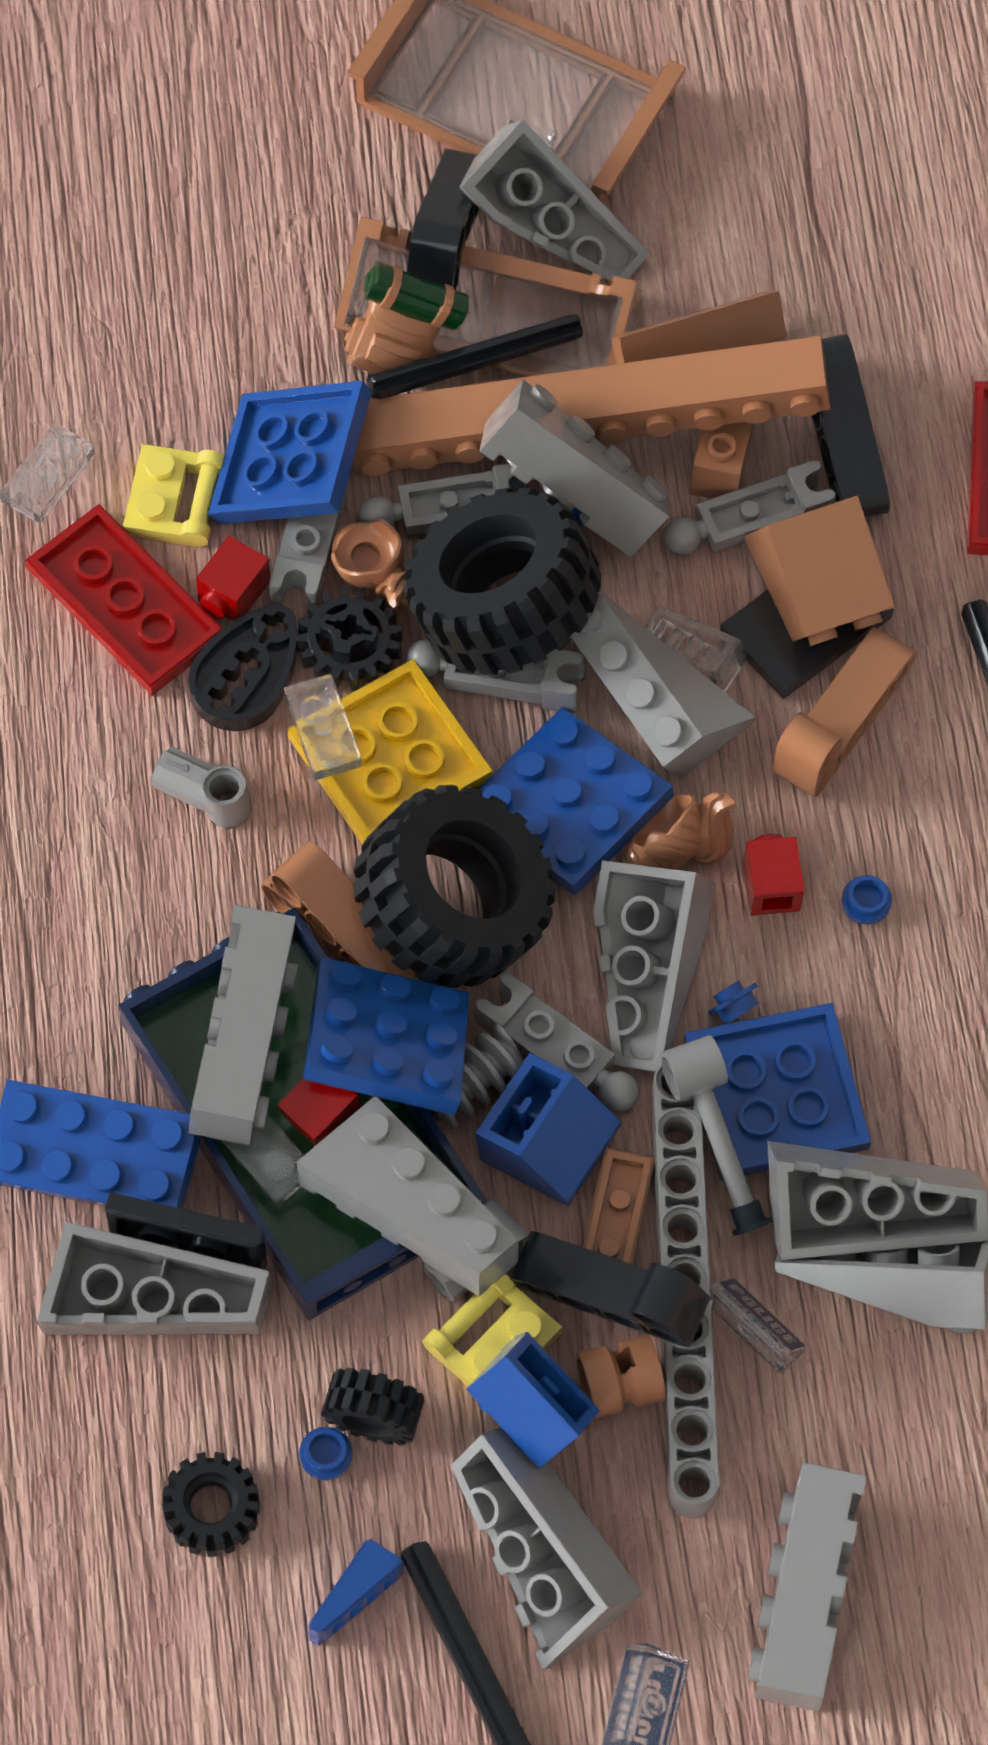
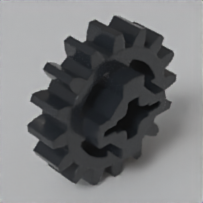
[296,587,402,691]

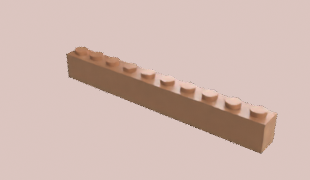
[352,335,831,476]

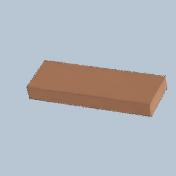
[583,1147,655,1264]

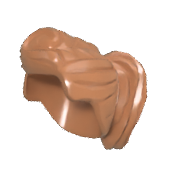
[331,519,410,610]
[623,792,736,870]

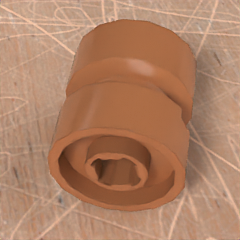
[576,1335,666,1419]

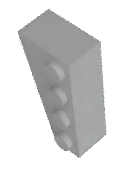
[479,379,670,557]
[188,905,298,1145]
[297,1096,518,1296]
[767,1141,988,1260]

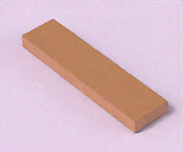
[611,290,787,364]

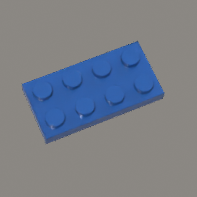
[0,1079,201,1209]

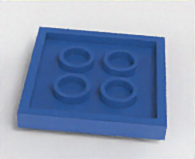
[208,381,372,524]
[479,707,674,896]
[303,957,469,1116]
[683,1003,871,1180]

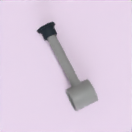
[660,1035,772,1236]

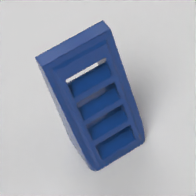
[308,1539,404,1646]

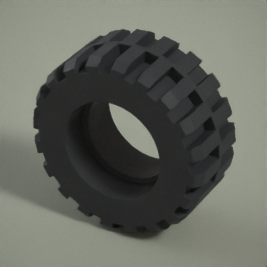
[404,488,601,675]
[353,785,555,988]

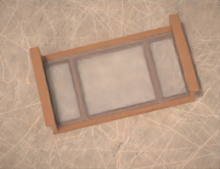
[347,0,686,204]

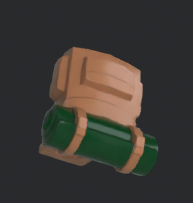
[344,262,469,374]

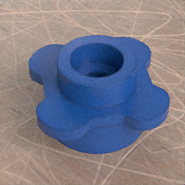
[708,981,759,1024]

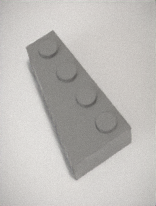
[37,1222,274,1335]
[748,1462,867,1712]

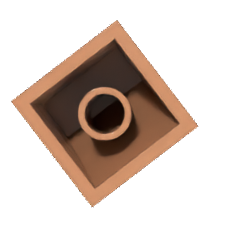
[744,495,895,646]

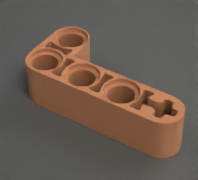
[772,627,917,797]
[261,842,439,985]

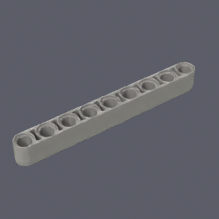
[651,1065,719,1519]

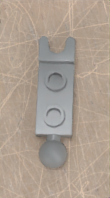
[663,460,836,555]
[359,464,528,536]
[269,489,346,606]
[406,640,586,713]
[473,972,639,1112]

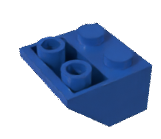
[475,1052,621,1206]
[466,1332,600,1468]

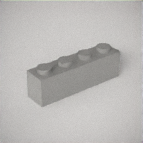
[570,590,758,779]
[451,1428,643,1670]

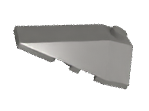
[459,120,650,282]
[593,860,716,1072]
[775,1241,988,1333]

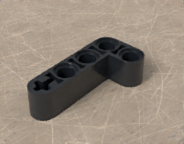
[407,148,480,290]
[812,334,890,518]
[510,1231,711,1347]

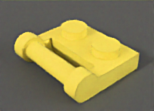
[123,444,224,547]
[422,1274,562,1386]

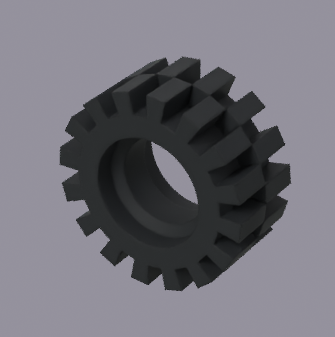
[321,1368,425,1445]
[162,1452,260,1557]

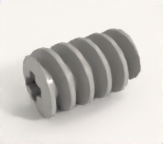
[427,1023,523,1129]

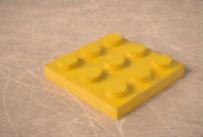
[288,659,493,844]

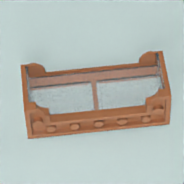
[334,216,643,377]

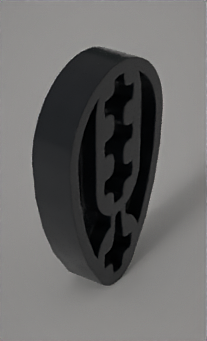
[188,604,297,731]

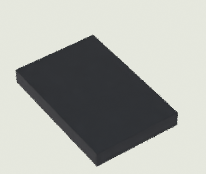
[720,590,894,699]
[105,1192,267,1270]

